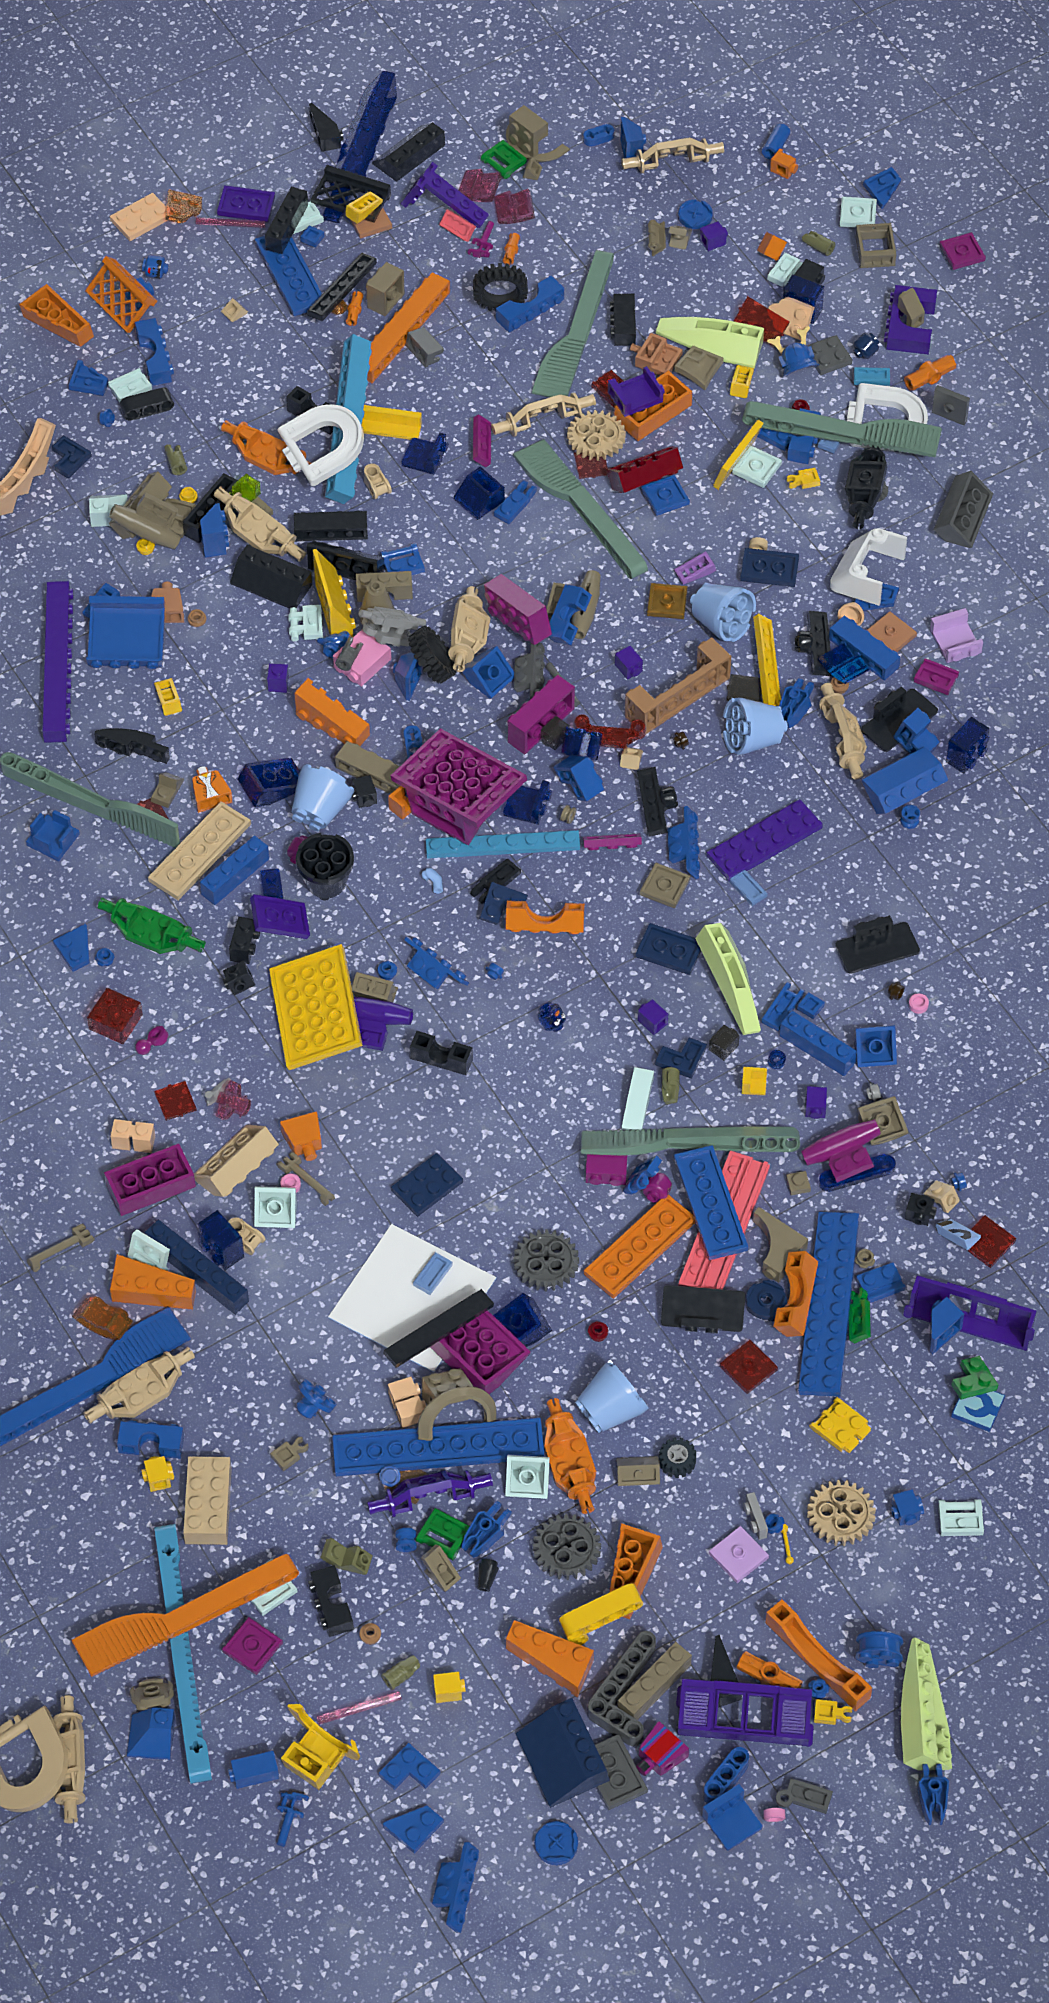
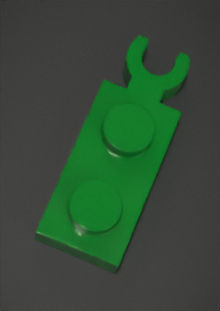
[849,1287,871,1344]

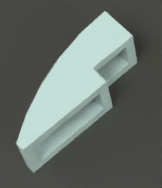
[622,1067,654,1132]

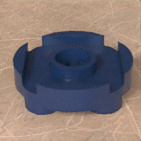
[746,1280,787,1321]

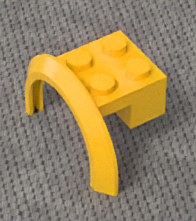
[281,1704,360,1790]

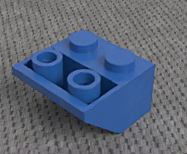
[200,503,229,558]

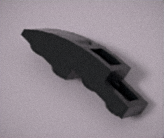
[94,728,170,764]

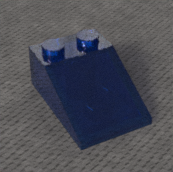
[237,758,300,807]
[493,1293,552,1347]

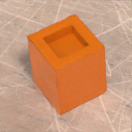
[757,232,787,261]
[388,786,411,820]

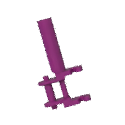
[467,221,494,258]

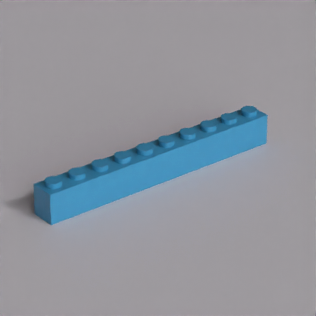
[325,334,372,504]

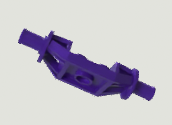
[367,1470,493,1518]

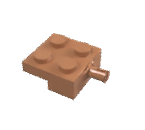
[630,333,683,376]

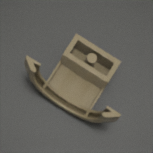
[506,105,570,162]
[418,1368,496,1441]

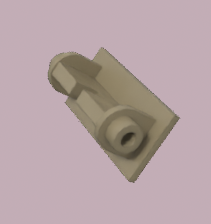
[648,220,666,256]

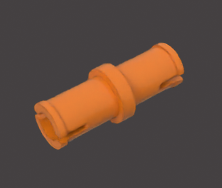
[503,233,520,264]
[346,291,364,326]

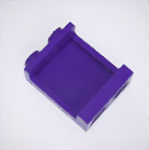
[608,366,665,417]

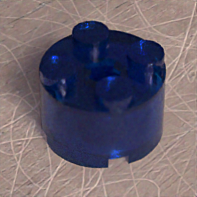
[561,727,602,761]

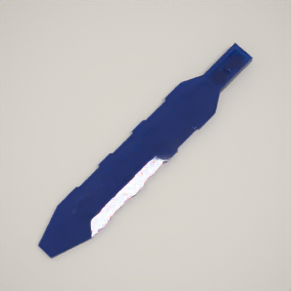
[323,71,397,223]

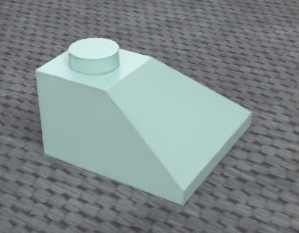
[89,494,128,527]

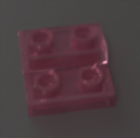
[494,189,535,224]

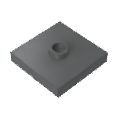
[932,385,970,426]

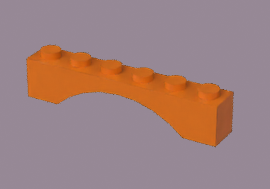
[765,1599,872,1712]

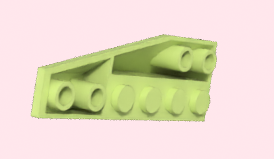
[656,317,764,368]
[695,923,761,1035]
[901,1638,952,1770]

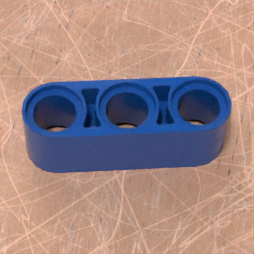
[703,1747,749,1804]

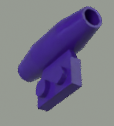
[354,997,414,1051]

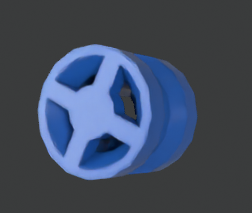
[900,805,920,829]
[395,1528,417,1552]

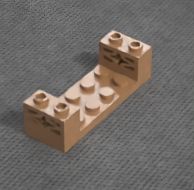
[625,637,731,735]

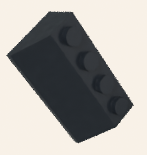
[372,122,445,182]
[306,541,385,580]
[230,545,312,609]

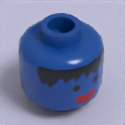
[142,254,169,279]

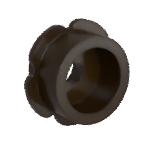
[673,731,689,750]
[888,982,905,1000]

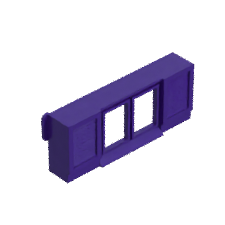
[903,1275,1037,1351]
[676,1679,814,1747]

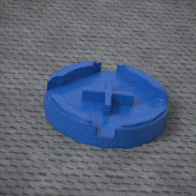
[678,199,713,229]
[534,1821,579,1866]

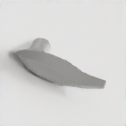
[205,1078,231,1106]

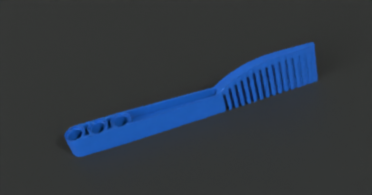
[0,1307,191,1446]

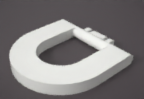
[847,383,928,451]
[278,405,364,486]

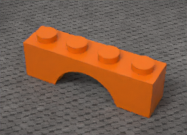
[506,901,585,934]
[773,1251,818,1337]

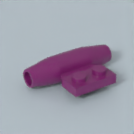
[801,1119,881,1182]

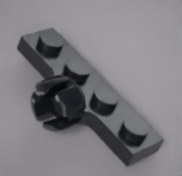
[795,611,833,676]
[637,767,678,837]

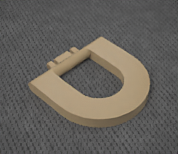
[0,1705,68,1812]

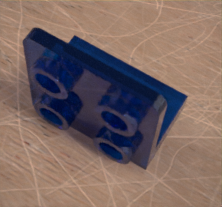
[401,432,449,475]
[503,780,552,825]

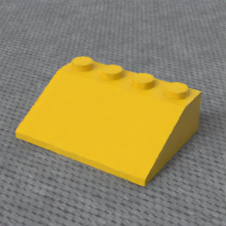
[313,549,356,637]

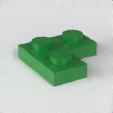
[951,1356,998,1400]

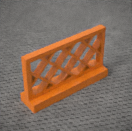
[85,256,157,333]

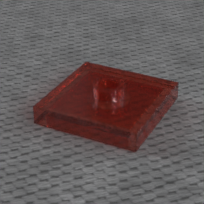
[965,1215,1017,1268]
[719,1340,778,1394]

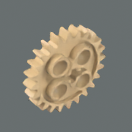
[567,410,626,461]
[807,1480,876,1546]

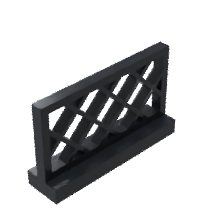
[311,165,391,223]

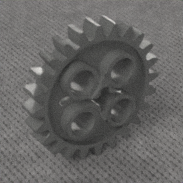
[513,1229,579,1292]
[533,1513,601,1580]

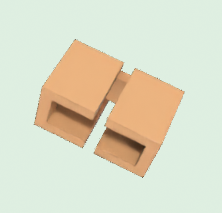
[111,1119,155,1153]
[388,1377,426,1428]

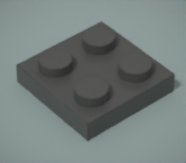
[807,335,853,376]

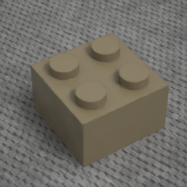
[366,262,405,316]

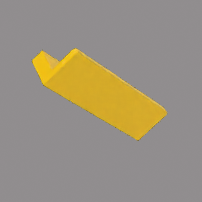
[361,405,422,441]

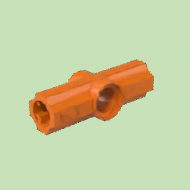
[904,355,956,391]
[737,1651,803,1688]

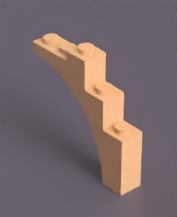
[0,418,56,516]

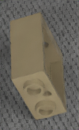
[855,223,896,268]

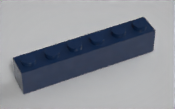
[144,1219,249,1315]

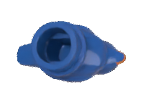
[317,631,350,658]

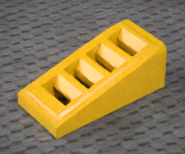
[346,191,383,224]
[730,365,754,398]
[154,678,182,716]

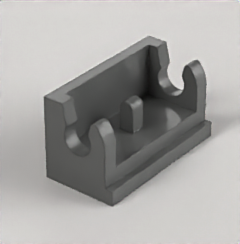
[405,327,444,368]

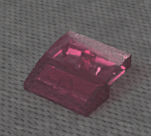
[458,169,502,202]

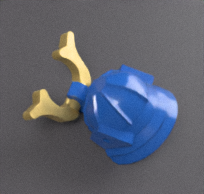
[767,326,820,378]

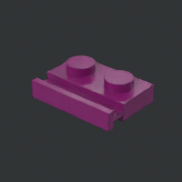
[914,658,959,695]

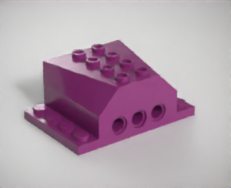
[390,728,527,846]

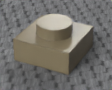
[786,1171,811,1196]

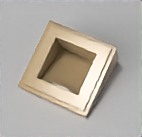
[221,298,248,322]
[620,747,643,770]

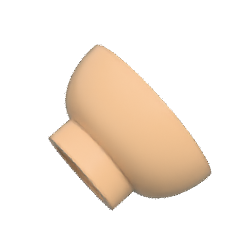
[838,602,864,626]

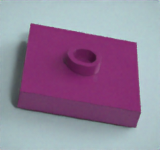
[939,232,986,270]
[222,1617,283,1675]

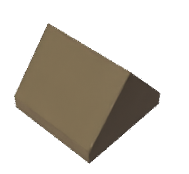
[523,156,542,180]

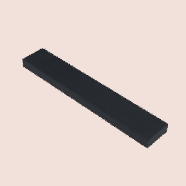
[307,253,377,321]
[383,1289,494,1368]

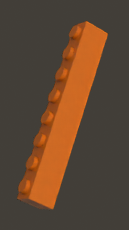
[367,272,450,383]

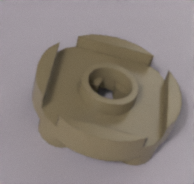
[130,1678,174,1710]

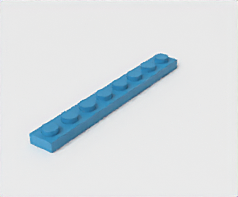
[426,830,580,859]

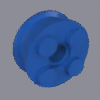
[855,1631,904,1668]

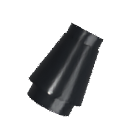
[477,1558,499,1592]

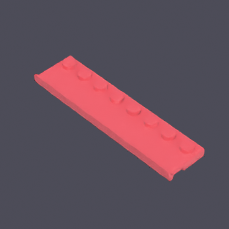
[678,1151,770,1289]

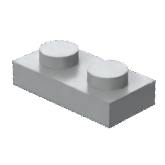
[743,1492,768,1540]

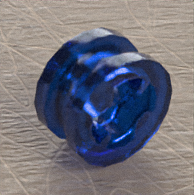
[768,1050,786,1069]

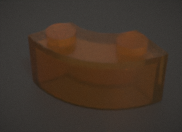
[72,1296,133,1340]

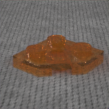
[165,190,202,223]

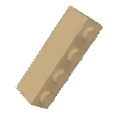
[194,1125,279,1197]

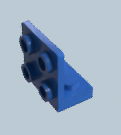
[702,1784,763,1851]

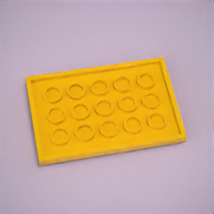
[269,944,363,1070]

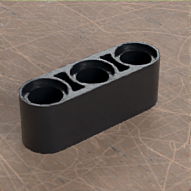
[119,387,174,421]

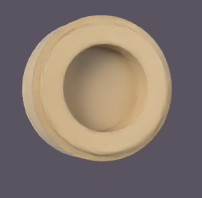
[749,537,768,550]

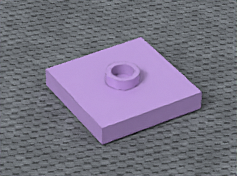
[709,1526,769,1583]

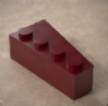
[606,446,683,493]

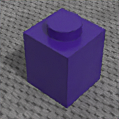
[699,221,728,252]
[615,645,643,680]
[267,663,289,693]
[638,999,669,1035]
[805,1086,827,1119]

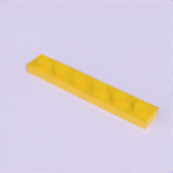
[753,614,781,706]

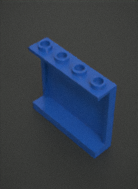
[86,596,165,669]

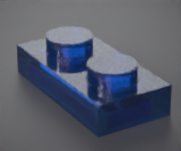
[260,868,284,899]

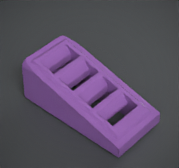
[674,551,717,585]

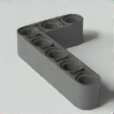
[588,1631,656,1746]

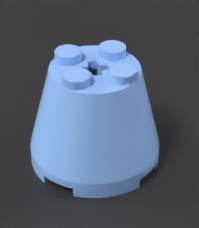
[690,583,756,642]
[723,698,787,755]
[292,764,354,832]
[575,1360,649,1433]

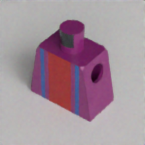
[636,1721,689,1776]

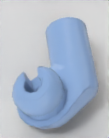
[422,868,443,894]

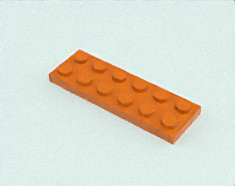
[584,1195,696,1299]

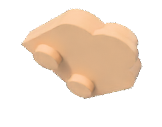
[768,297,815,340]

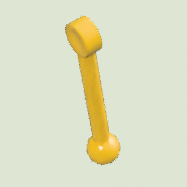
[781,1524,794,1564]

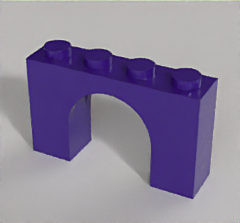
[884,285,937,355]

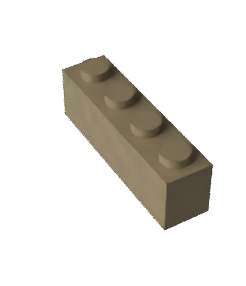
[109,471,172,539]
[335,741,406,794]
[618,1642,692,1720]

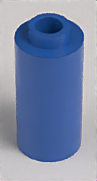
[762,124,791,160]

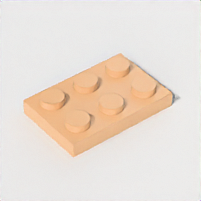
[110,193,173,241]

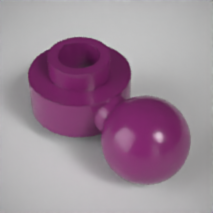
[135,1026,169,1055]

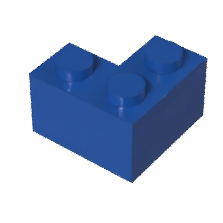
[894,708,940,754]
[553,755,605,801]

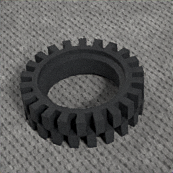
[473,263,528,312]
[408,625,457,684]

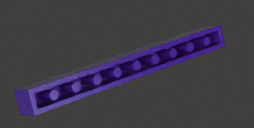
[43,581,74,743]

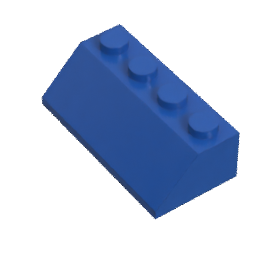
[861,747,948,814]

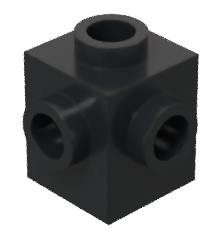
[223,961,255,995]
[905,1193,937,1226]

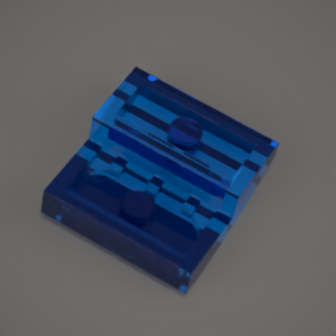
[818,644,869,684]

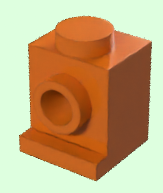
[770,148,799,179]

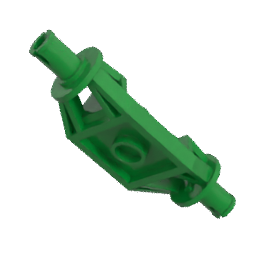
[98,897,206,954]

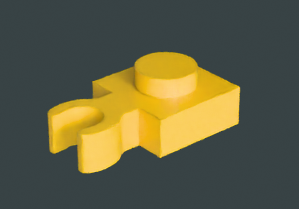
[787,467,820,489]
[814,1699,852,1725]

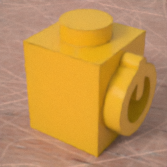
[141,1456,174,1492]

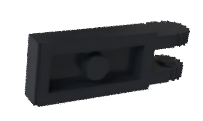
[470,858,521,904]

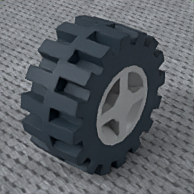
[659,1437,696,1478]

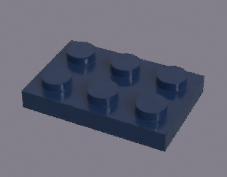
[740,548,799,587]
[636,923,701,975]
[391,1153,463,1217]

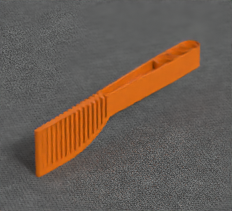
[72,1554,299,1677]

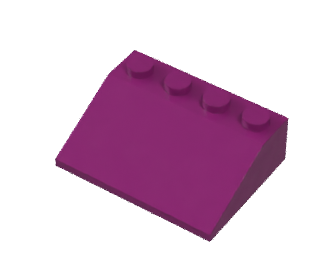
[430,1311,530,1394]

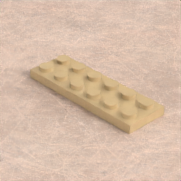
[148,802,251,901]

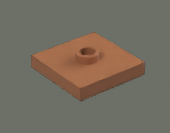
[350,208,392,239]
[867,611,917,652]

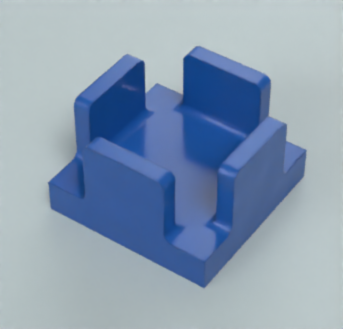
[26,810,80,862]

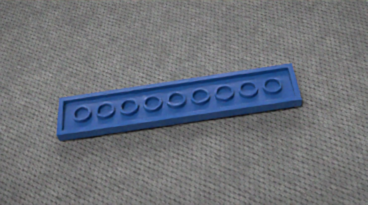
[798,1212,860,1397]
[332,1418,545,1477]

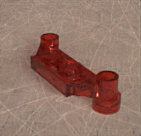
[574,714,646,749]

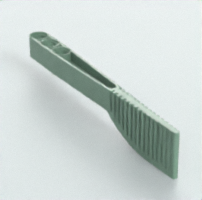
[532,250,614,397]
[742,401,942,457]
[513,439,648,579]
[0,752,180,848]
[581,1126,800,1155]

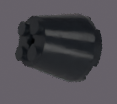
[296,833,354,901]

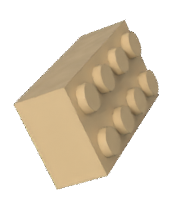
[184,1457,232,1545]

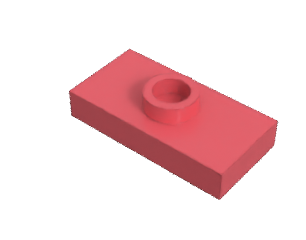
[439,209,476,242]

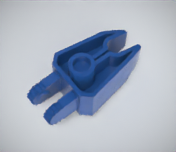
[779,678,814,728]
[462,1501,512,1558]
[917,1764,949,1825]

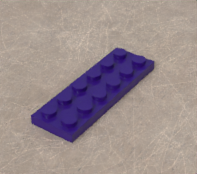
[707,799,823,881]

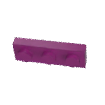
[473,414,491,467]
[583,833,642,850]

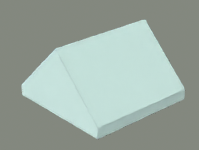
[254,1187,297,1228]
[505,1455,550,1499]

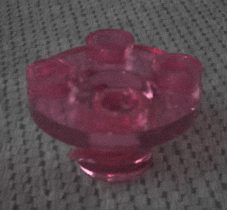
[216,1080,251,1120]

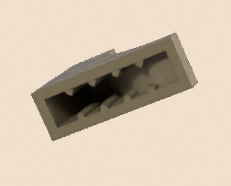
[753,1207,808,1283]

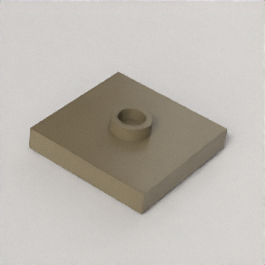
[640,862,691,908]

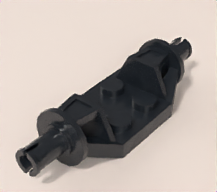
[845,445,887,529]

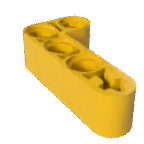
[559,1583,643,1645]

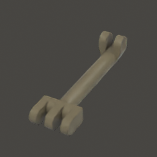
[277,1152,335,1206]
[27,1224,95,1272]

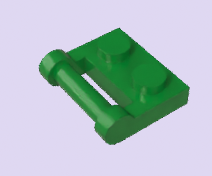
[481,140,527,179]
[416,1508,470,1561]

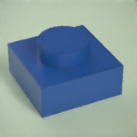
[300,225,324,248]
[797,992,825,1019]

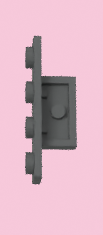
[514,642,545,699]

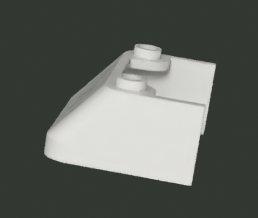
[830,528,907,606]

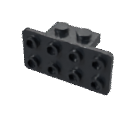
[861,687,938,752]
[835,915,920,974]
[661,1285,745,1334]

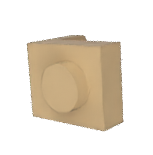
[924,1180,960,1213]

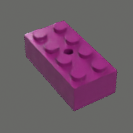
[484,574,552,645]
[507,675,575,755]
[104,1143,196,1216]

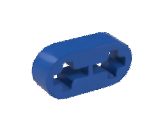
[583,124,615,146]

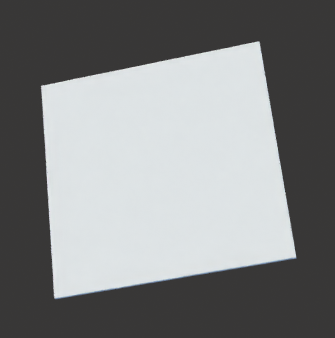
[328,1224,496,1372]

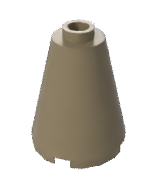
[359,581,395,622]

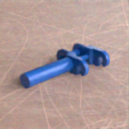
[277,1792,309,1847]

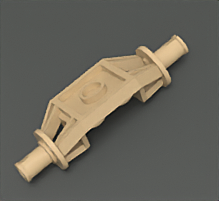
[621,138,724,173]
[491,392,596,437]
[214,487,307,562]
[448,586,490,672]
[819,683,867,780]
[83,1347,195,1424]
[42,1695,85,1824]

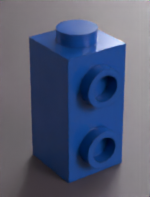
[228,1751,279,1789]

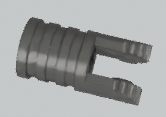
[335,636,363,671]

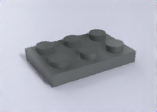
[595,1734,648,1811]

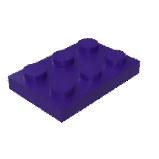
[217,185,275,222]
[250,894,310,939]

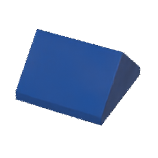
[854,1025,897,1067]

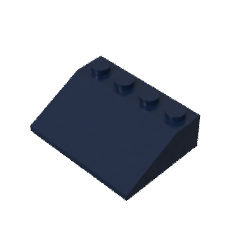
[515,1698,610,1808]

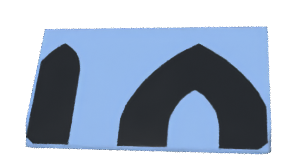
[936,1219,981,1250]

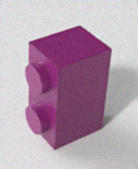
[586,1154,627,1186]

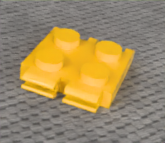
[809,1397,871,1453]

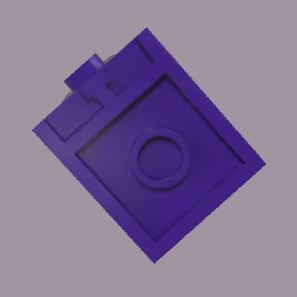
[400,162,489,228]

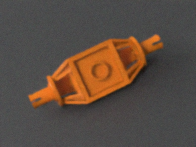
[221,420,311,475]
[544,1398,596,1514]

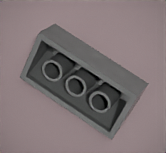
[934,471,993,548]

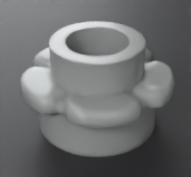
[866,1083,881,1102]

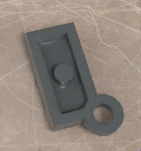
[776,1778,833,1814]

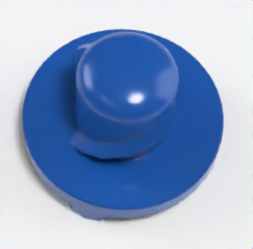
[296,1379,337,1419]

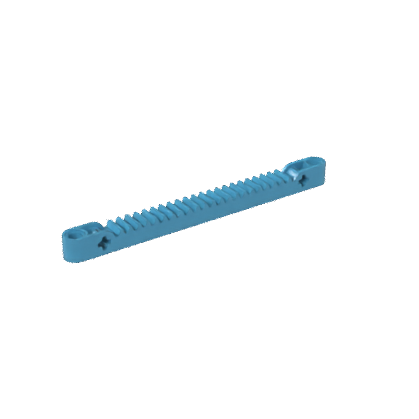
[154,1524,212,1784]

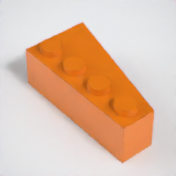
[19,284,94,347]
[295,678,370,746]
[110,1254,196,1310]
[609,1523,663,1619]
[506,1620,594,1698]

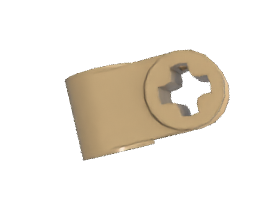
[364,464,392,500]
[227,1218,266,1255]

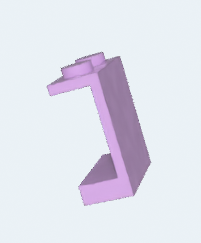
[930,608,983,663]

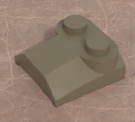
[857,1096,909,1146]

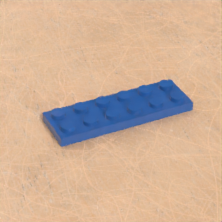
[255,236,322,316]
[674,1145,748,1260]

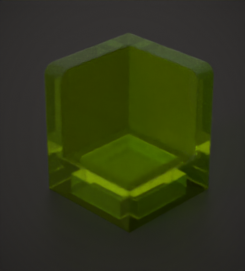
[232,474,261,502]

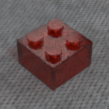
[87,988,143,1044]

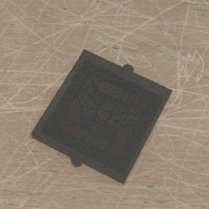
[726,674,762,702]

